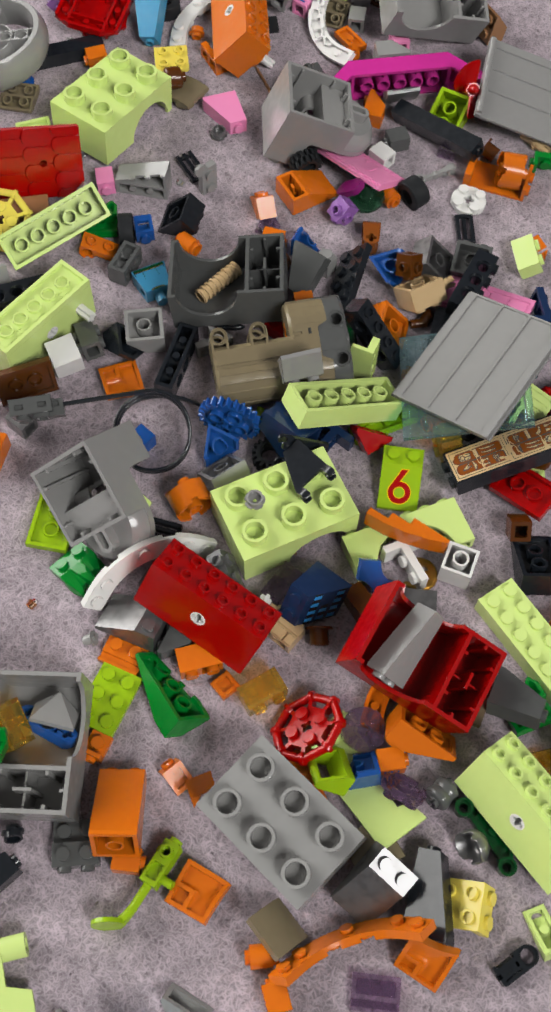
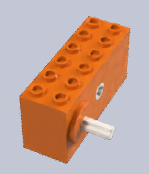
[211,0,275,78]

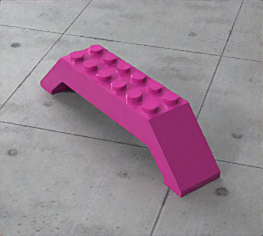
[334,52,482,100]

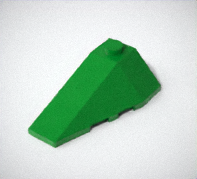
[135,652,210,738]

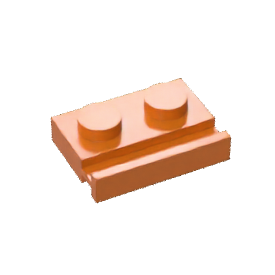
[97,635,150,676]

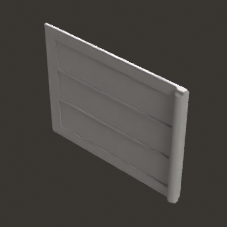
[473,36,551,145]
[391,291,551,442]

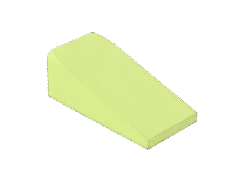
[522,904,551,962]

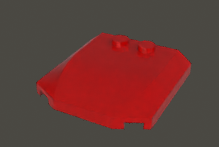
[55,0,133,36]

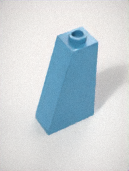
[135,0,167,47]

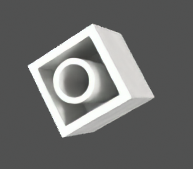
[44,333,85,379]
[437,541,480,590]

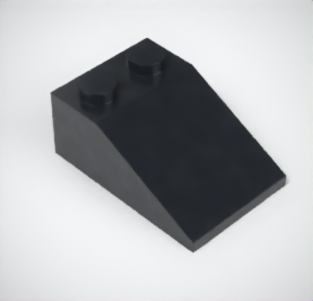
[510,536,551,596]

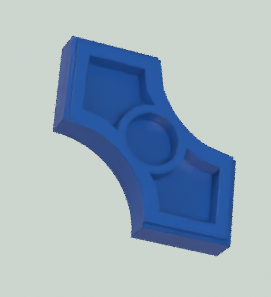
[356,558,394,594]

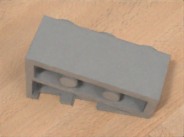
[115,160,172,200]

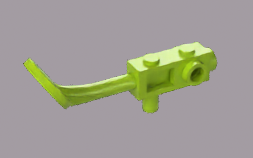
[90,836,183,931]

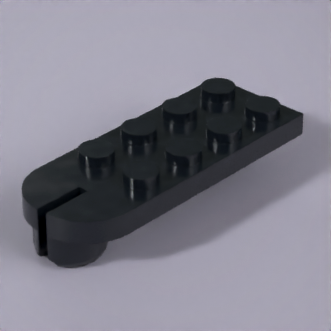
[328,242,372,310]

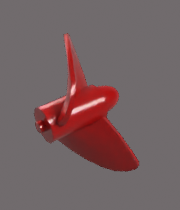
[453,60,481,119]

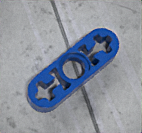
[18,705,78,749]

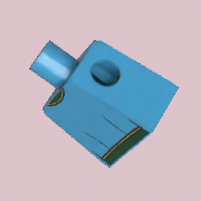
[131,261,168,306]

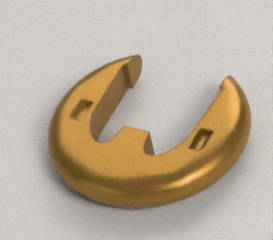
[403,557,438,590]

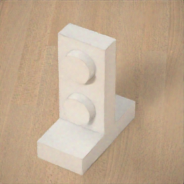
[380,541,429,589]

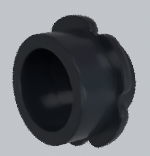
[1,823,25,844]

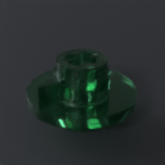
[350,182,385,213]

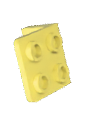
[154,45,189,72]
[450,878,497,938]

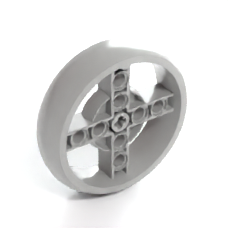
[0,0,49,92]

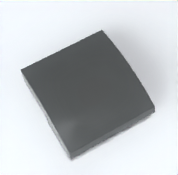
[380,86,421,104]

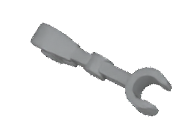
[416,163,456,183]

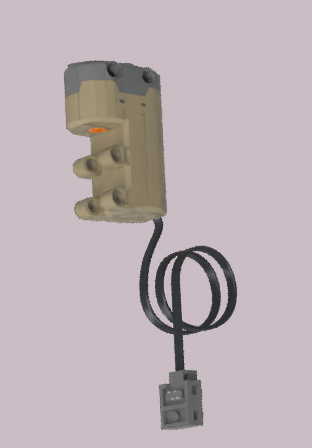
[7,295,354,474]

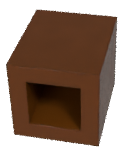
[505,514,532,542]

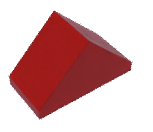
[350,424,393,455]

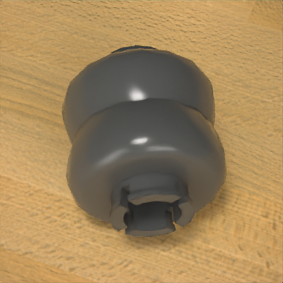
[425,776,459,811]

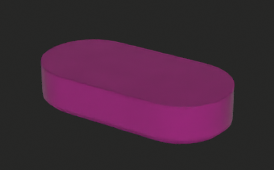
[336,178,365,197]

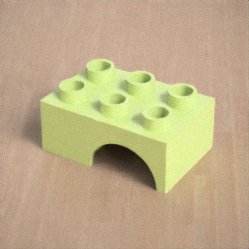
[50,47,172,165]
[210,446,360,580]

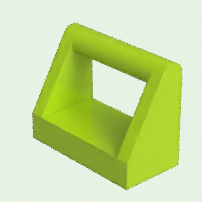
[307,747,356,796]

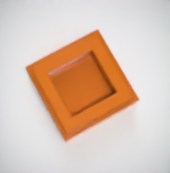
[210,670,240,701]

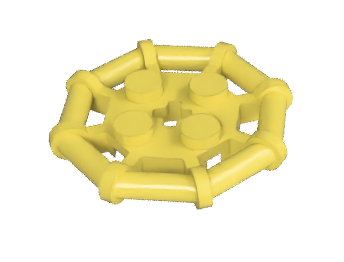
[0,188,33,252]

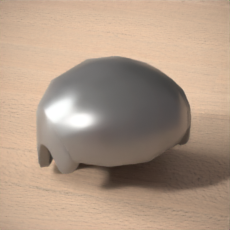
[455,828,490,865]

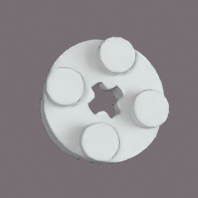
[450,184,486,215]

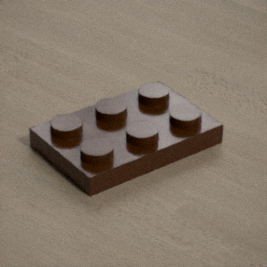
[0,356,59,407]

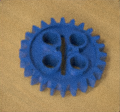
[198,396,261,440]

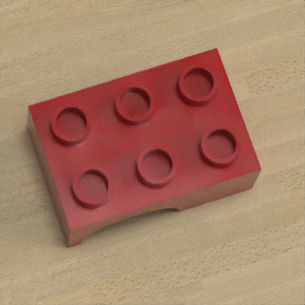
[335,580,507,733]

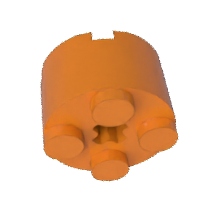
[494,151,528,191]
[165,477,211,522]

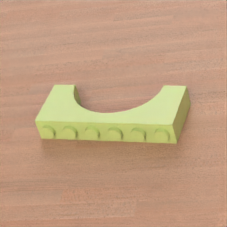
[340,497,475,585]

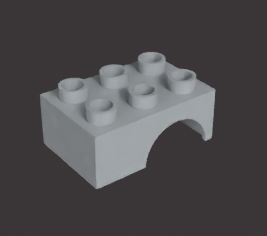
[379,0,490,44]
[0,670,94,822]
[196,735,367,910]

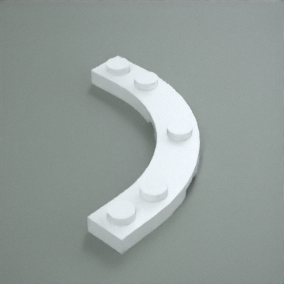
[169,0,211,46]
[308,0,356,67]
[81,532,218,611]

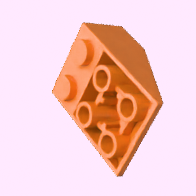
[276,170,338,215]

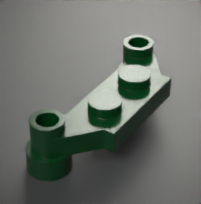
[454,797,517,878]

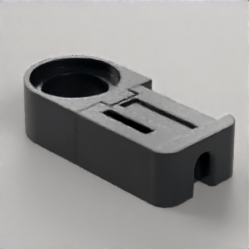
[492,944,539,987]

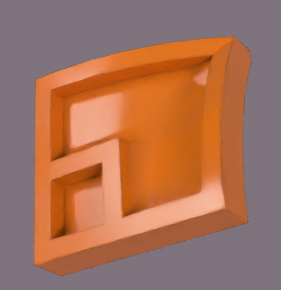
[98,360,145,401]
[164,858,232,926]
[393,937,461,993]

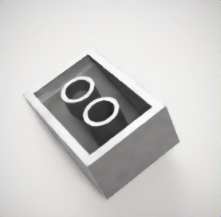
[95,594,168,652]
[330,841,419,922]

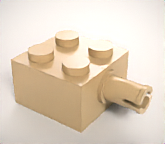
[393,274,455,314]

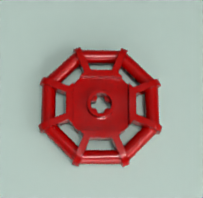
[270,690,347,766]

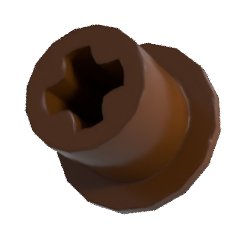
[481,138,500,163]
[305,626,333,646]

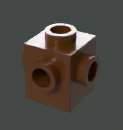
[395,251,423,280]

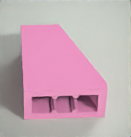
[202,90,247,134]

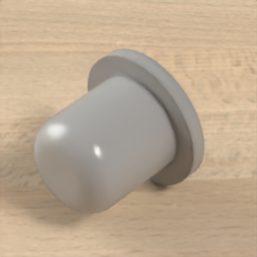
[82,631,98,646]

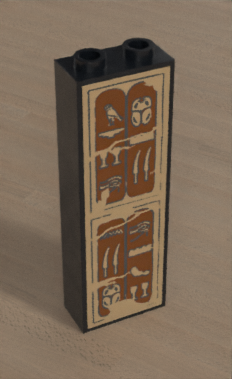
[441,414,551,495]

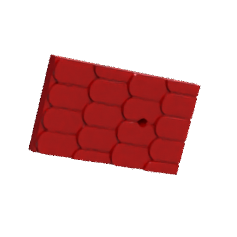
[0,124,85,199]

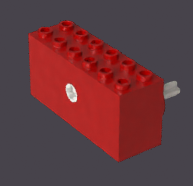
[133,538,282,674]

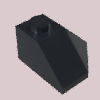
[102,322,144,361]

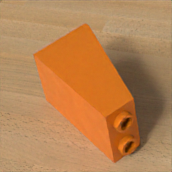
[88,767,147,857]

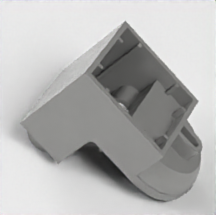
[262,61,372,164]
[30,420,155,561]

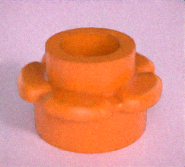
[189,25,205,40]

